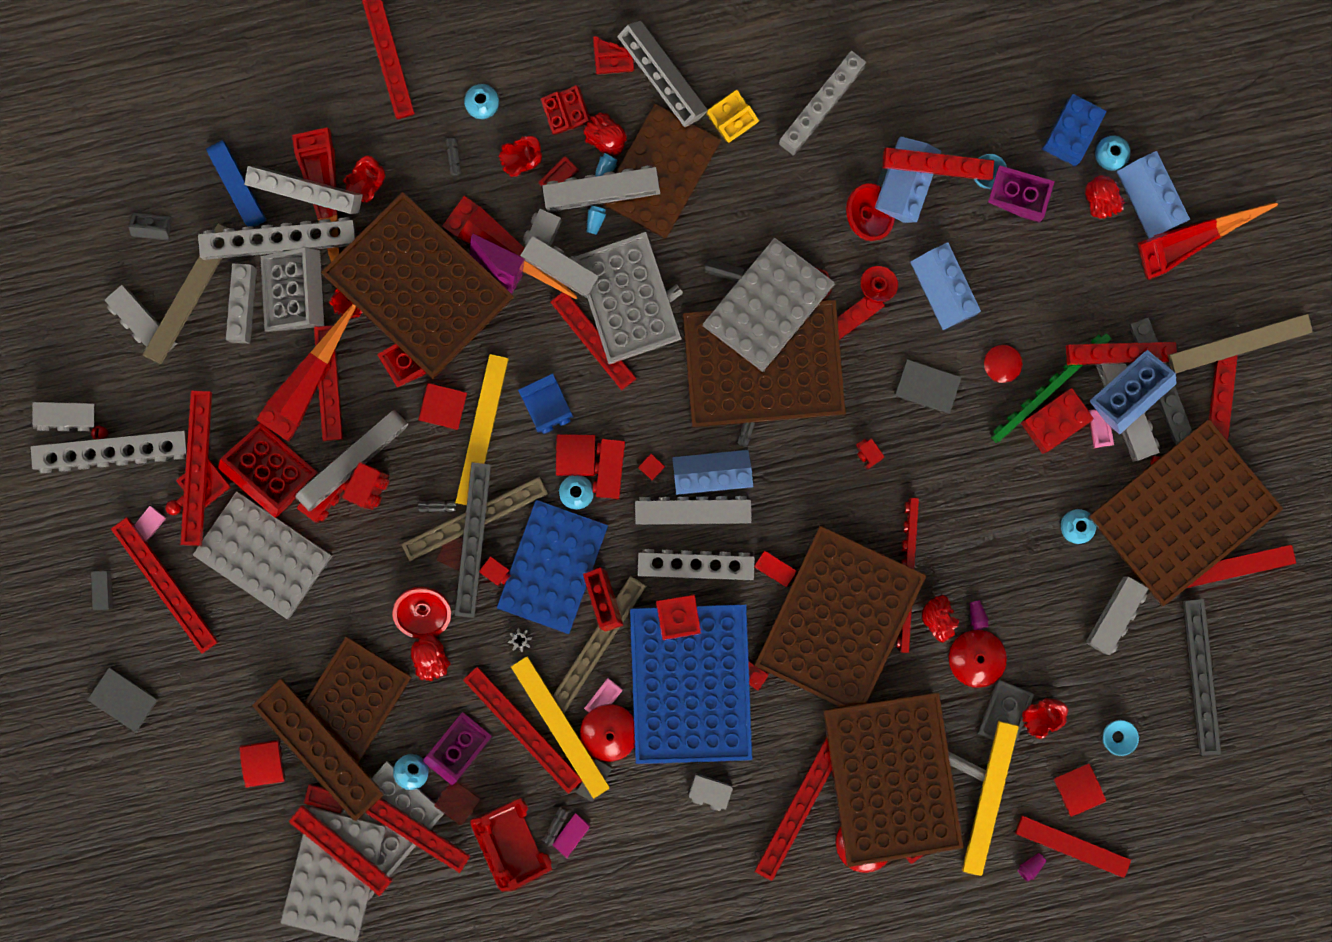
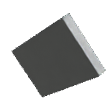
[895,360,962,414]
[88,667,159,732]
[977,680,1035,747]

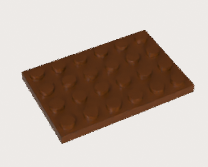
[602,104,721,239]
[305,637,412,764]

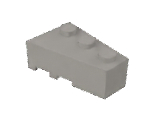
[32,402,94,432]

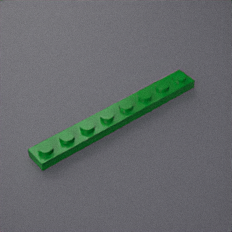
[991,333,1112,443]

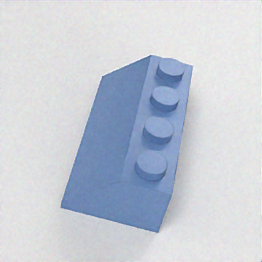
[875,137,941,223]
[1117,151,1190,238]
[910,243,981,330]
[1090,350,1177,434]
[672,450,753,495]

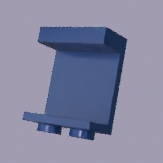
[518,374,573,434]

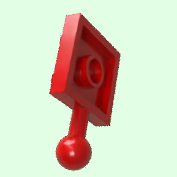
[165,458,231,515]

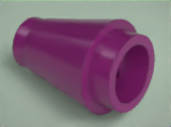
[969,600,989,630]
[1017,853,1047,882]

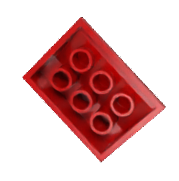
[218,423,318,519]

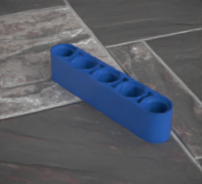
[206,140,267,227]

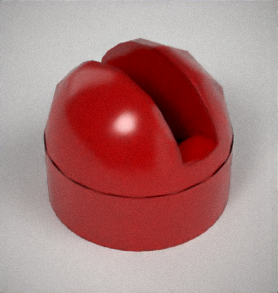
[91,426,108,440]

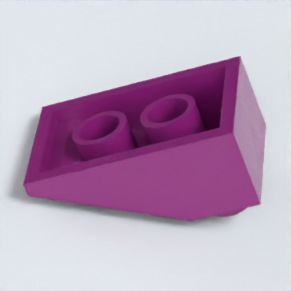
[988,165,1055,222]
[469,234,525,294]
[423,712,492,785]

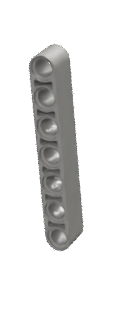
[296,410,408,511]

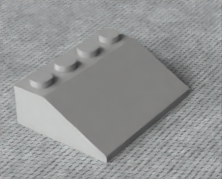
[260,248,324,332]

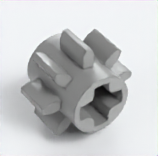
[508,628,533,652]

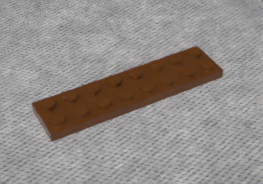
[252,679,385,821]

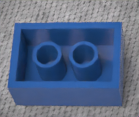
[1042,94,1107,167]

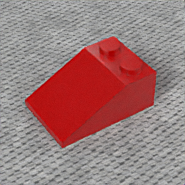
[377,344,427,388]

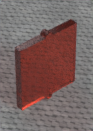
[437,537,463,571]
[434,782,480,826]

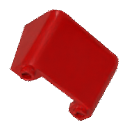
[470,798,553,892]

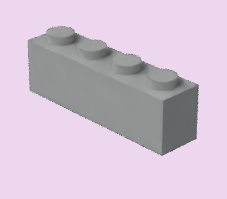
[520,236,599,298]
[226,263,257,344]
[105,285,178,351]
[1085,577,1148,655]

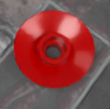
[860,266,898,302]

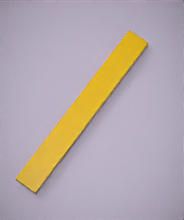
[456,354,509,506]
[511,656,610,799]
[962,721,1019,876]

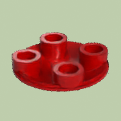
[984,345,1022,383]

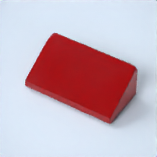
[754,550,797,587]

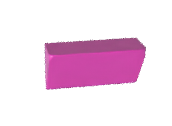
[552,813,591,858]

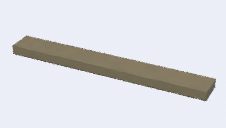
[143,224,227,364]
[1168,314,1313,373]
[401,477,548,561]
[553,576,646,713]

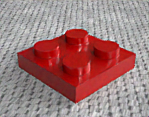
[656,594,701,640]

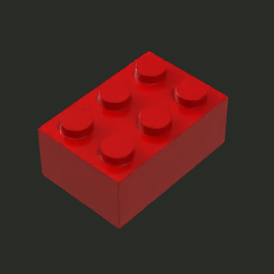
[1020,388,1094,454]
[342,462,390,510]

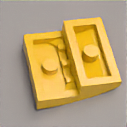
[706,90,759,143]

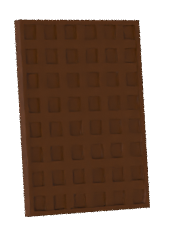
[1088,419,1283,606]

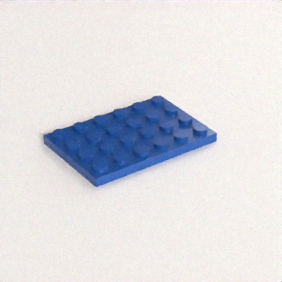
[497,500,608,634]

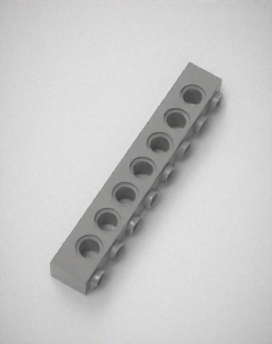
[198,218,357,260]
[31,431,188,473]

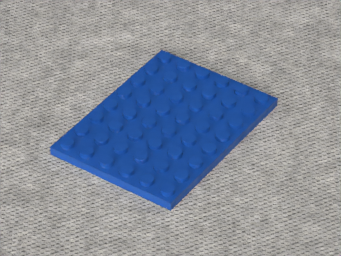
[630,604,752,764]

